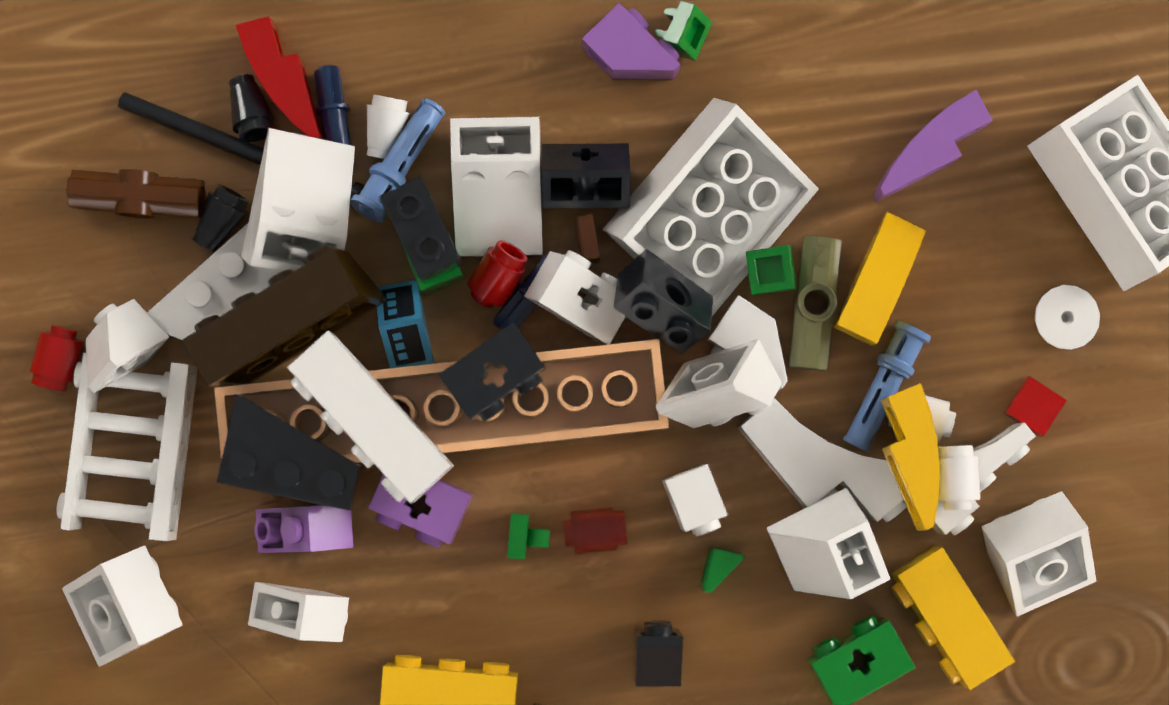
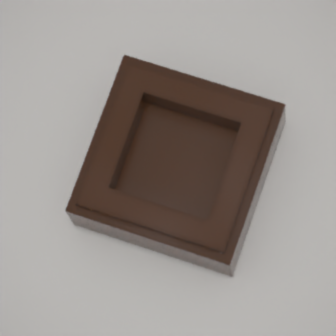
[576,214,600,264]

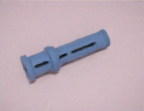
[350,98,445,223]
[843,320,931,452]

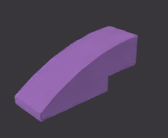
[873,90,993,202]

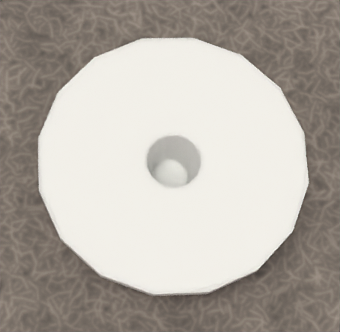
[1035,285,1100,350]

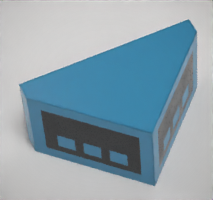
[377,279,435,369]

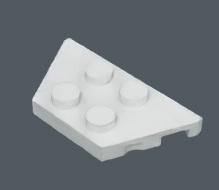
[147,224,281,340]

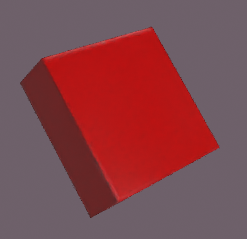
[1004,376,1067,437]

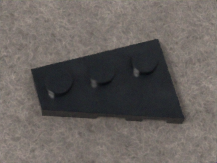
[217,394,361,511]

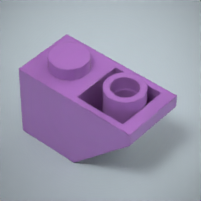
[582,3,680,80]
[254,505,353,553]

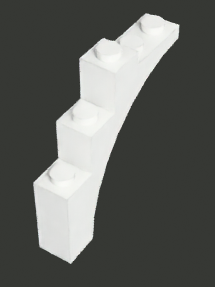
[737,398,1036,535]

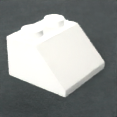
[655,339,782,428]
[981,491,1097,617]
[62,545,183,667]

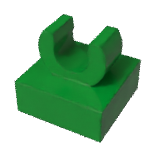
[655,1,713,61]
[746,245,797,296]
[507,513,550,560]

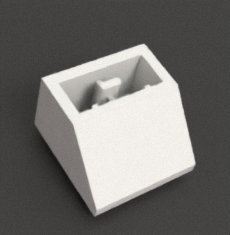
[766,488,890,599]

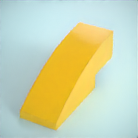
[833,212,926,346]
[881,383,940,531]

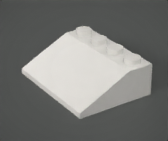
[1027,75,1169,291]
[602,98,819,316]

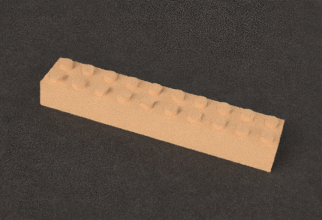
[214,339,669,463]

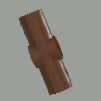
[66,169,206,219]

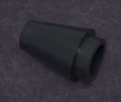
[229,74,275,142]
[192,184,249,252]

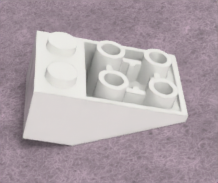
[450,117,543,257]
[241,128,355,272]

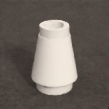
[366,94,410,159]

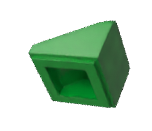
[700,546,745,593]

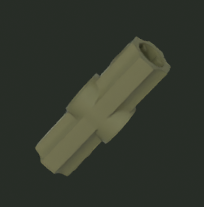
[788,236,842,371]

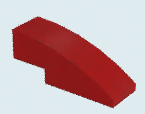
[235,16,324,140]

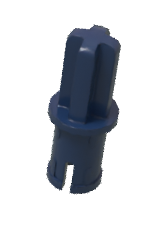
[314,65,352,146]
[493,255,547,330]

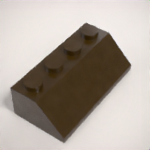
[183,246,387,387]

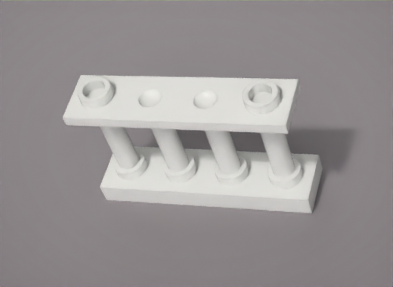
[57,353,198,541]

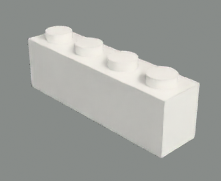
[287,331,454,503]

